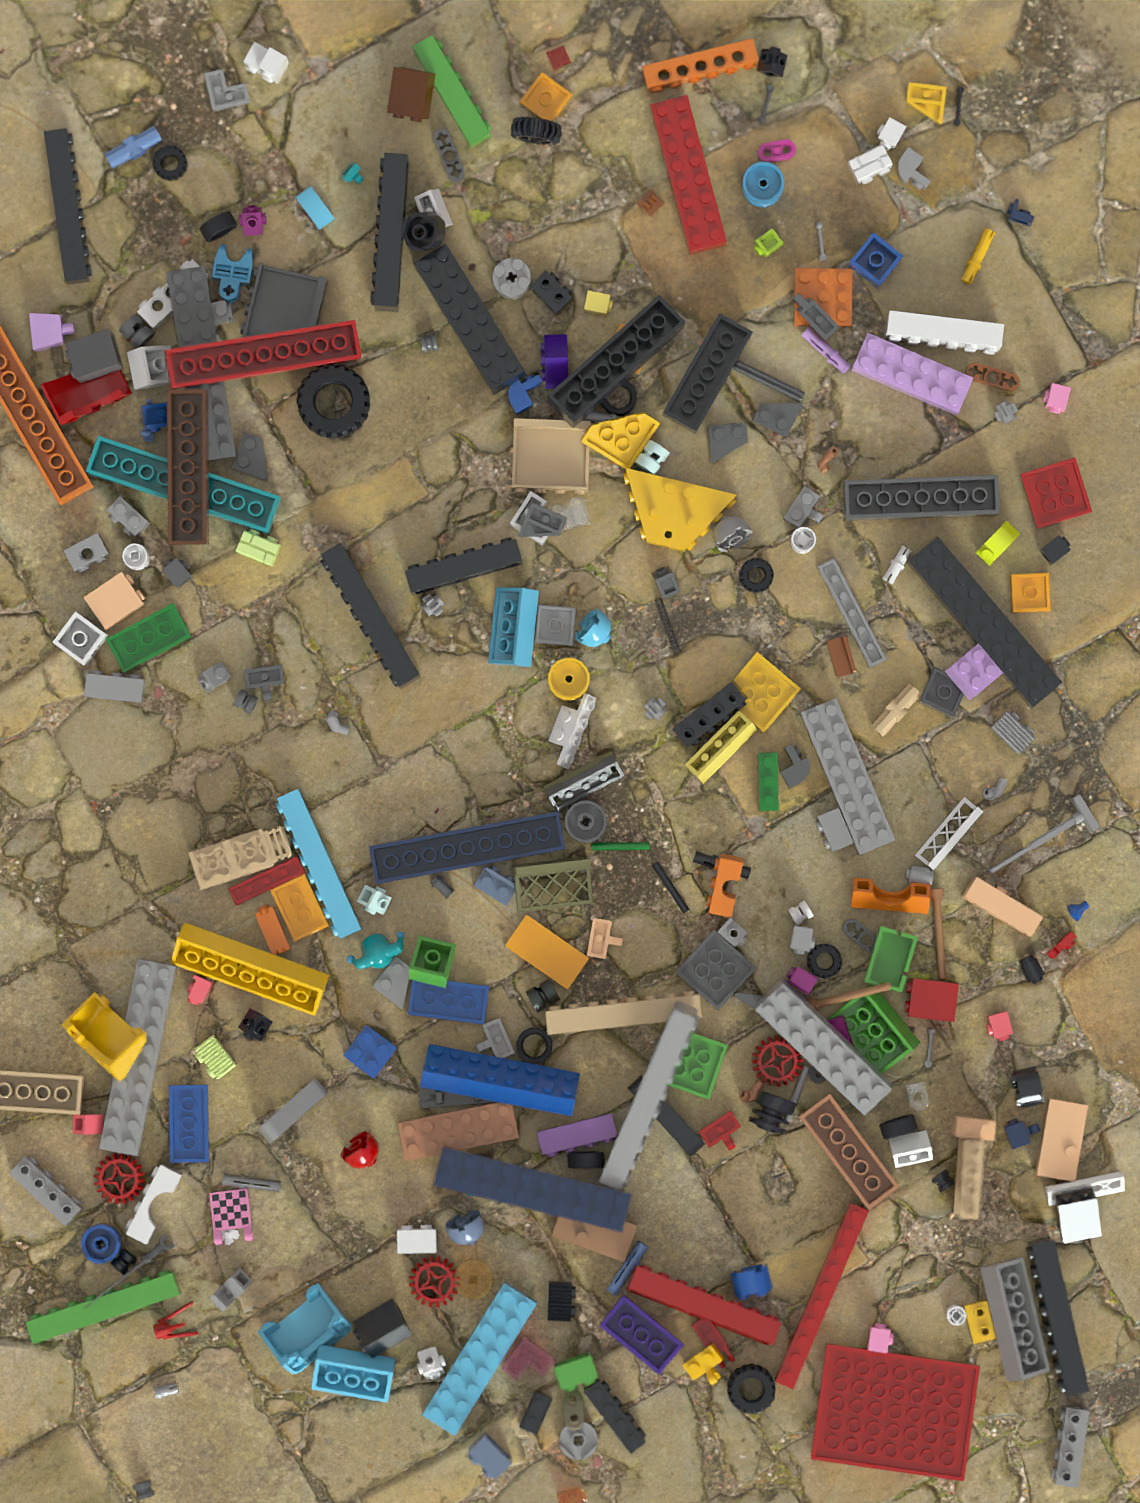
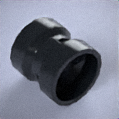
[111,1248,138,1275]

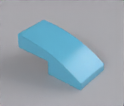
[295,186,335,230]

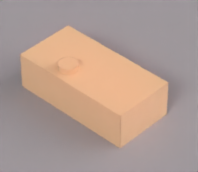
[962,877,1043,937]
[1035,1098,1088,1182]

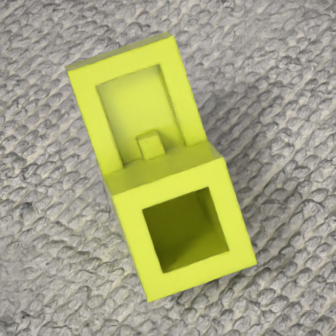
[976,521,1020,566]

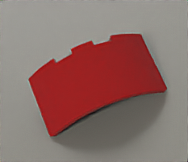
[41,370,132,425]

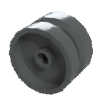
[565,801,607,843]

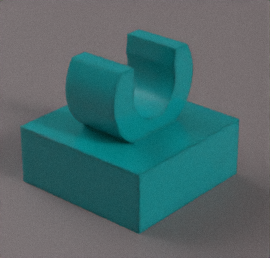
[340,162,364,184]

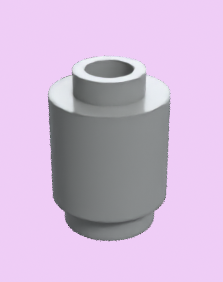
[905,865,934,886]

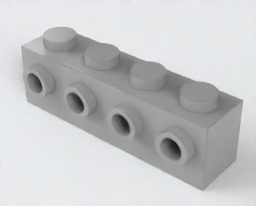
[9,1156,83,1226]
[1051,1405,1090,1488]

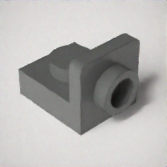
[652,566,681,600]

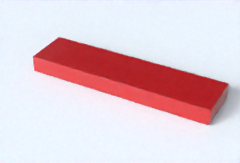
[228,856,305,906]

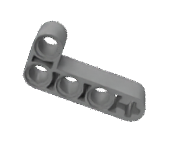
[258,1078,328,1144]

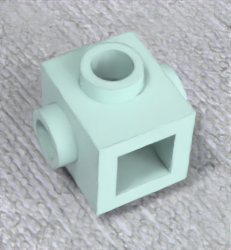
[357,885,392,915]

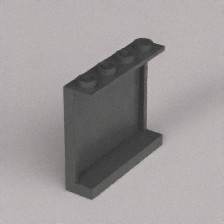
[240,263,328,338]

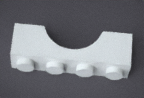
[125,1164,183,1245]

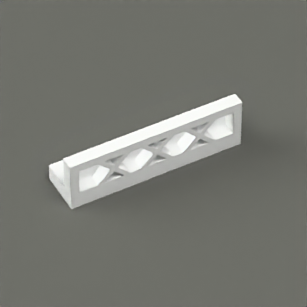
[915,797,983,870]
[1044,1172,1125,1206]

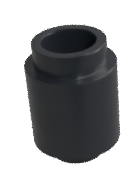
[1019,954,1045,984]

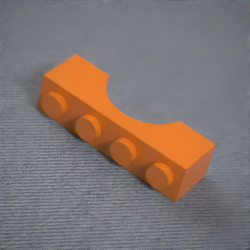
[851,878,930,914]

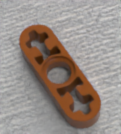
[965,362,1020,392]

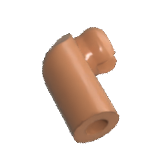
[817,446,839,473]
[739,1080,765,1103]

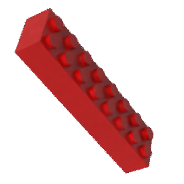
[650,95,727,255]
[626,1265,782,1347]

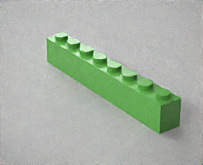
[25,1270,181,1344]

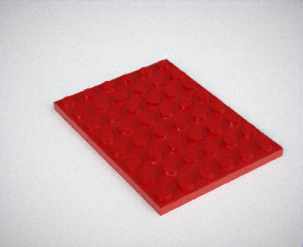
[810,1343,980,1481]

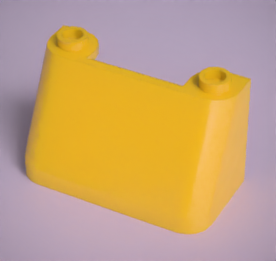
[61,992,147,1082]

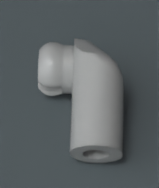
[326,711,350,735]

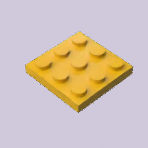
[734,652,801,733]

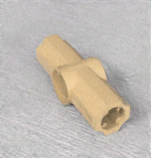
[871,683,921,737]

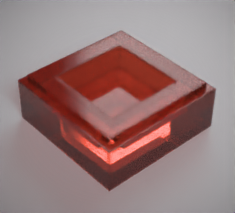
[546,45,571,71]

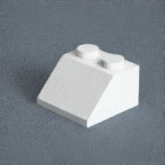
[127,345,171,390]

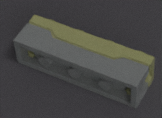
[543,751,624,811]

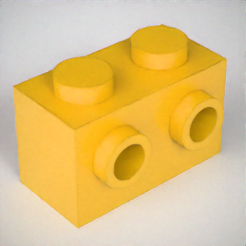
[963,1299,996,1344]

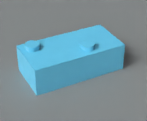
[311,1345,396,1403]

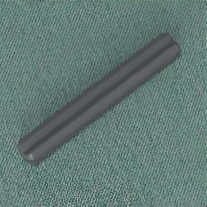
[734,361,805,402]

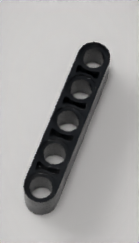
[627,1075,705,1157]

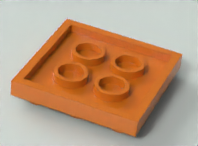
[794,268,853,327]

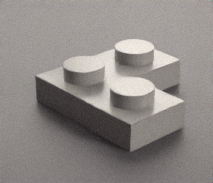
[204,69,250,112]

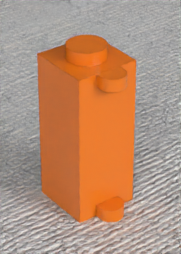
[255,904,291,955]

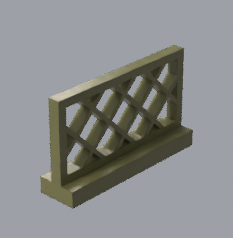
[512,856,593,912]

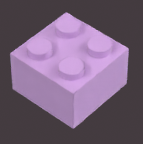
[945,643,1003,701]

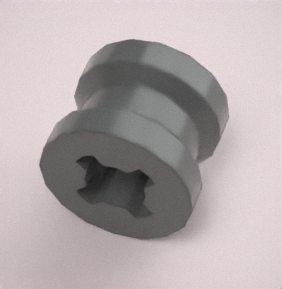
[420,332,438,353]
[132,1480,155,1501]

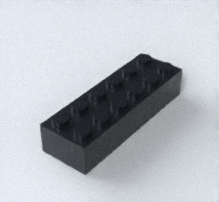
[663,313,753,434]
[405,537,523,596]

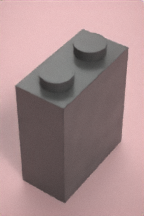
[65,329,124,383]

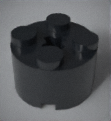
[401,211,445,251]
[1010,1066,1045,1109]

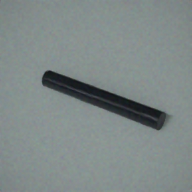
[652,862,690,914]

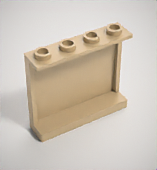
[511,418,591,495]
[953,1137,984,1220]

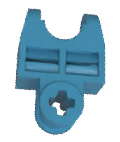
[212,244,253,303]

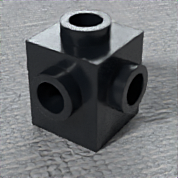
[756,47,788,77]
[238,1008,273,1041]

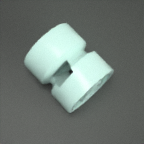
[635,440,670,475]

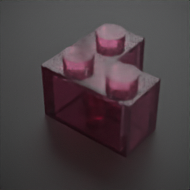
[501,1335,555,1380]

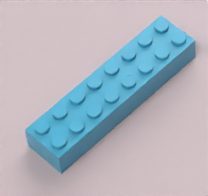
[422,1281,537,1436]

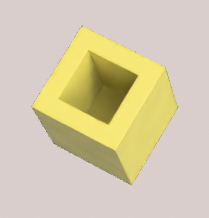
[584,290,613,316]

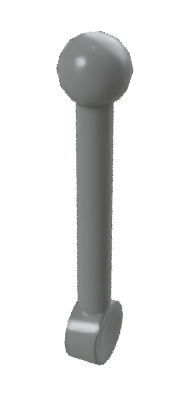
[815,222,827,262]
[924,1027,936,1068]

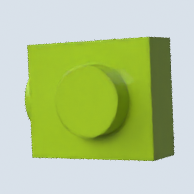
[754,228,784,258]

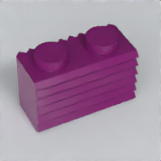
[786,967,817,994]

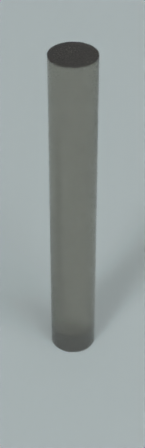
[654,598,681,654]

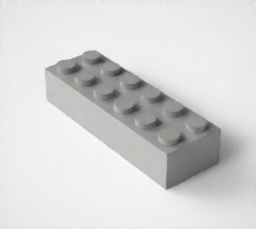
[980,1257,1050,1381]

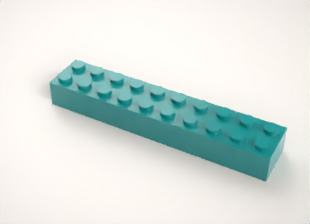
[86,436,281,535]

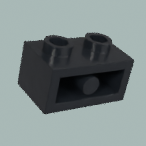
[529,270,573,316]

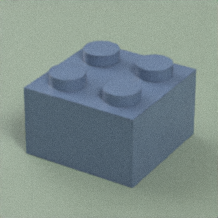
[468,1432,512,1480]

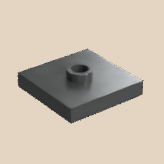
[918,667,964,718]

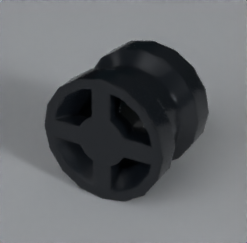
[931,1169,956,1193]

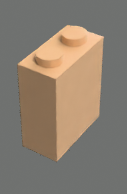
[84,572,145,630]
[951,1115,996,1141]

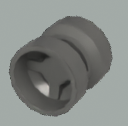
[233,689,259,714]

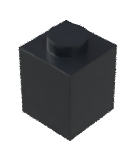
[1039,535,1071,566]

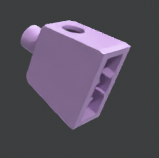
[29,313,75,352]

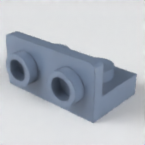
[474,865,515,906]

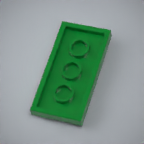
[106,603,192,673]

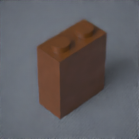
[387,67,436,122]

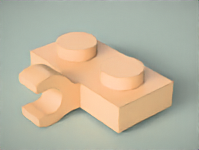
[587,918,623,959]

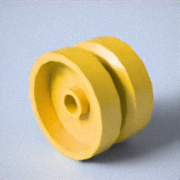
[548,658,590,701]

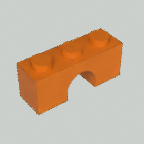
[706,854,744,918]

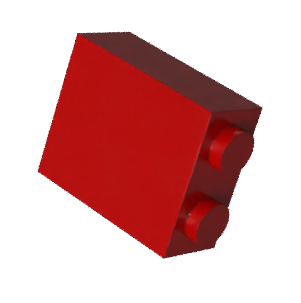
[904,978,959,1022]

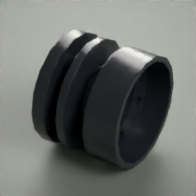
[748,1090,797,1135]

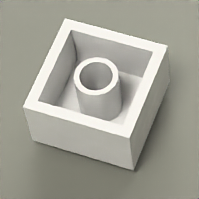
[52,612,108,666]

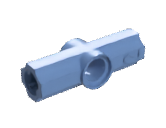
[105,126,162,169]

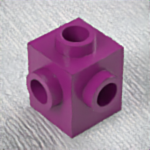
[239,205,267,236]

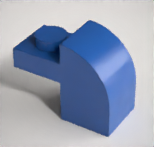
[508,374,542,415]

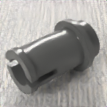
[430,875,455,899]

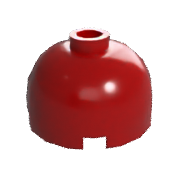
[340,1131,379,1169]

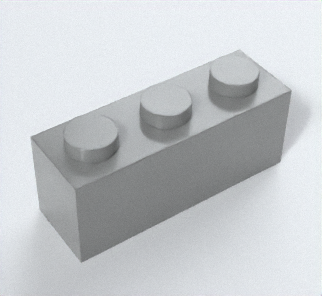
[84,670,146,703]

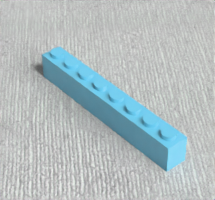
[276,789,362,939]

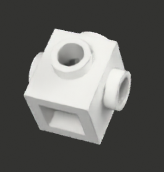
[417,1346,446,1379]

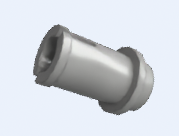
[154,1381,179,1400]

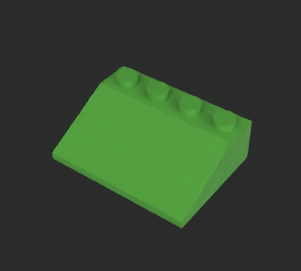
[826,984,920,1073]

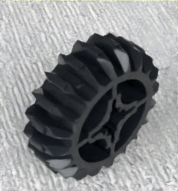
[510,116,562,145]

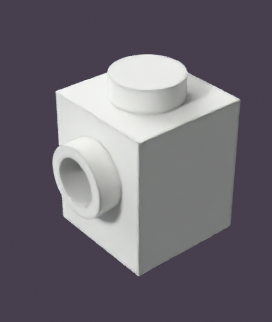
[876,118,906,150]

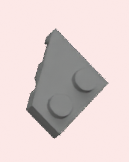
[373,956,410,1009]

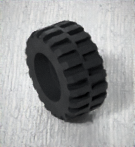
[297,364,371,439]

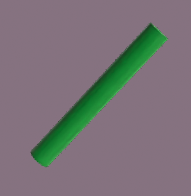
[592,842,650,851]

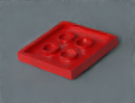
[1020,457,1092,529]

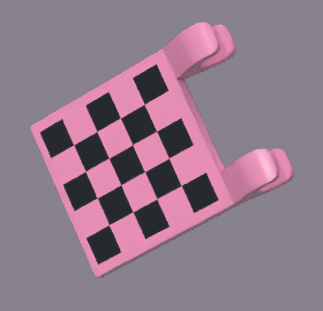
[209,1188,253,1245]

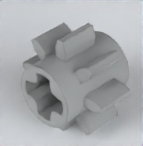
[994,401,1018,424]
[421,593,445,617]
[643,697,667,720]

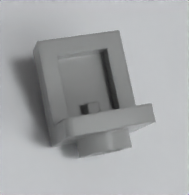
[198,662,232,693]

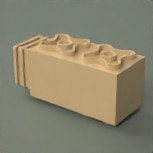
[188,826,292,891]

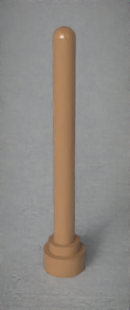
[930,888,946,981]
[806,982,892,1011]

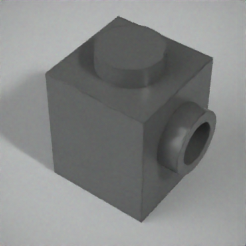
[162,558,193,589]

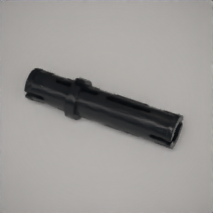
[693,851,751,880]

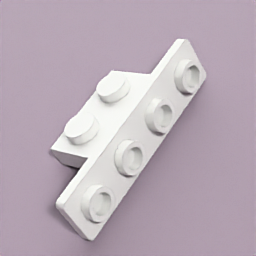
[548,693,596,769]

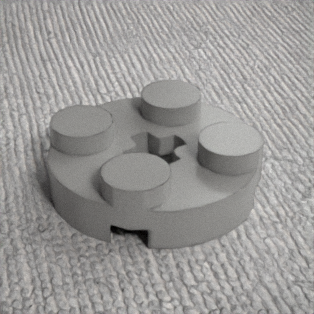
[559,1420,598,1459]

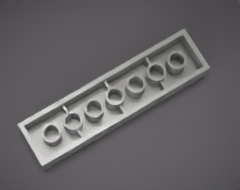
[800,698,895,855]
[755,978,892,1116]

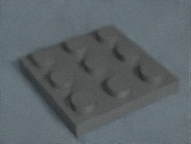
[675,930,756,1011]

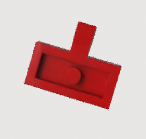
[699,1111,741,1151]

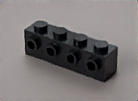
[673,680,748,747]
[584,1378,647,1454]

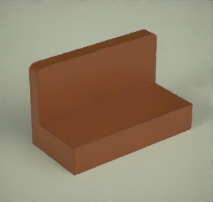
[826,635,857,678]

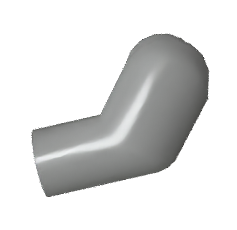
[982,777,1008,800]

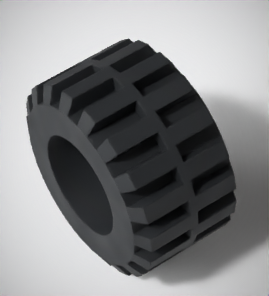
[727,1364,776,1415]

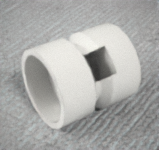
[790,527,816,554]
[122,543,150,571]

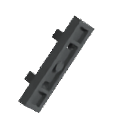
[419,1088,495,1108]

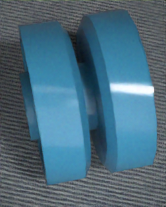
[741,162,784,208]

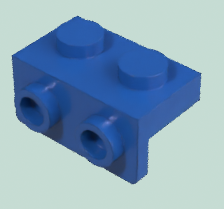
[141,402,167,432]

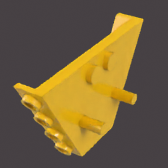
[623,468,737,552]

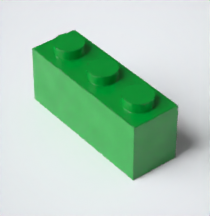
[757,753,779,811]

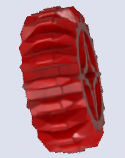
[751,1035,803,1087]
[93,1153,146,1205]
[409,1255,460,1308]

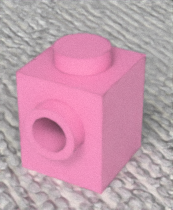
[1043,383,1071,414]
[867,1323,893,1353]

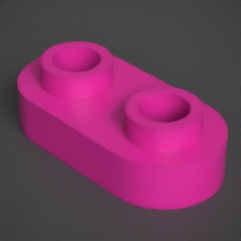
[758,139,796,163]

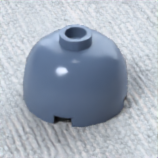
[445,1210,484,1246]

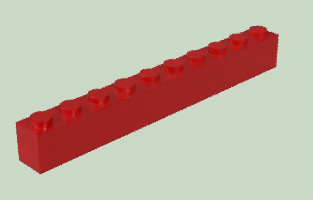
[774,1202,869,1389]

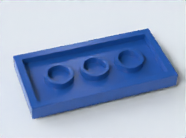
[408,980,489,1024]
[169,1085,209,1163]

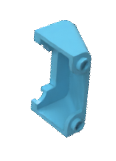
[258,1283,353,1374]

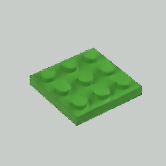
[667,1032,728,1100]

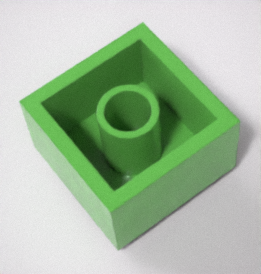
[409,936,456,988]
[554,1352,598,1392]

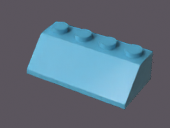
[488,587,539,667]

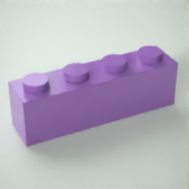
[537,1113,617,1157]

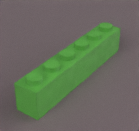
[412,35,492,148]

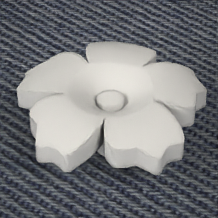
[221,1229,240,1245]

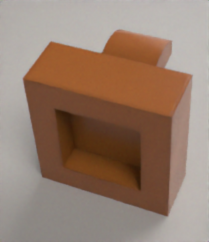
[637,189,664,217]

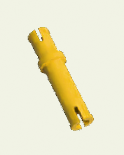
[960,228,995,285]

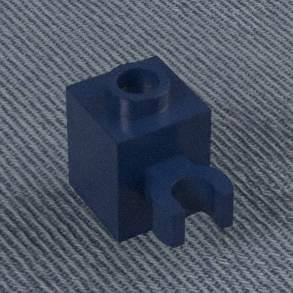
[1003,1118,1041,1149]

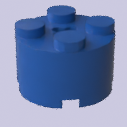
[81,1223,122,1264]
[730,1264,773,1300]

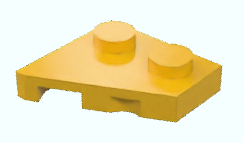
[906,82,947,124]

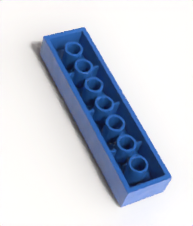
[420,1044,580,1116]

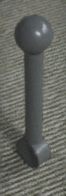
[759,85,774,123]

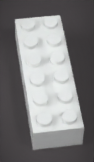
[884,311,1004,355]

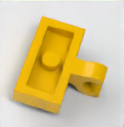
[682,1343,724,1385]

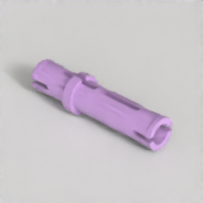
[801,327,851,374]

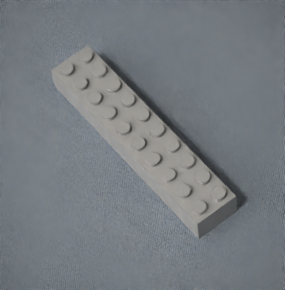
[99,959,178,1156]
[599,1000,699,1191]

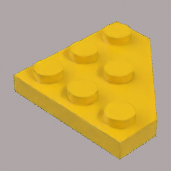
[580,412,660,469]

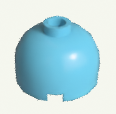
[575,608,611,647]

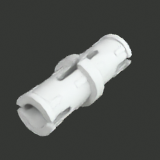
[882,546,912,584]

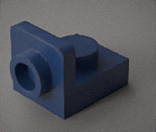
[1007,199,1034,227]

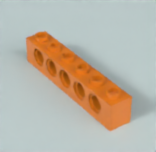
[642,38,759,93]

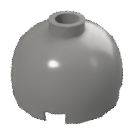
[713,516,752,552]

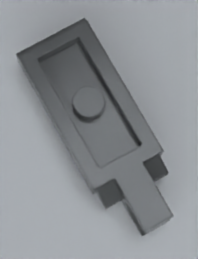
[793,293,839,341]

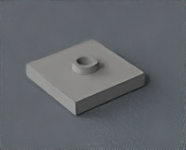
[535,604,576,646]

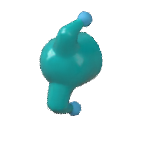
[346,931,405,969]

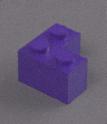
[541,334,568,389]

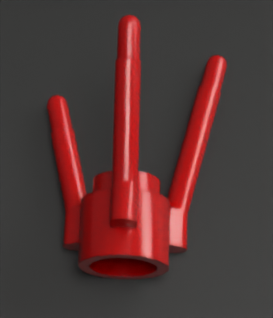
[153,1301,198,1340]

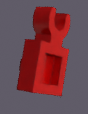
[1046,931,1076,959]

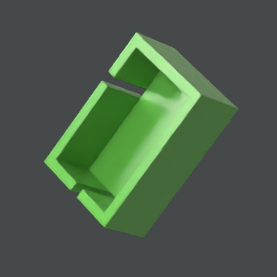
[863,926,918,993]

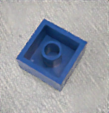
[848,232,903,289]
[343,1024,398,1079]

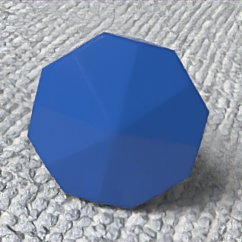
[1067,901,1089,921]

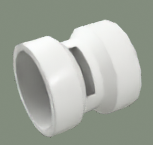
[788,900,814,926]
[945,1304,966,1326]

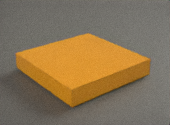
[519,72,573,121]
[1010,573,1051,613]

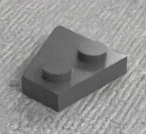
[752,403,803,438]
[708,423,748,463]
[231,432,267,481]

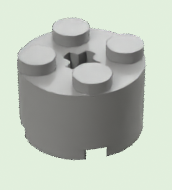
[493,258,531,300]

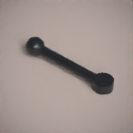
[953,87,964,127]

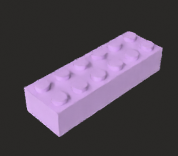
[851,333,973,416]

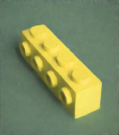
[685,711,757,784]

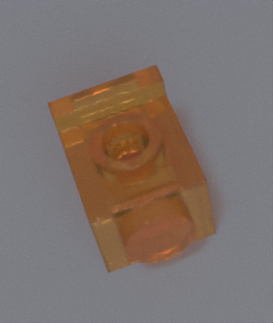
[557,1486,587,1503]

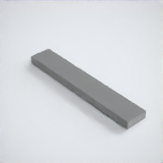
[817,558,887,668]

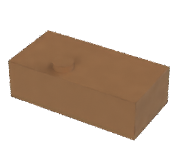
[551,1217,637,1262]

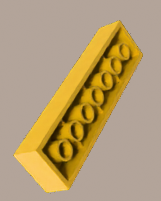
[170,922,329,1016]

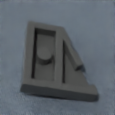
[518,502,568,538]

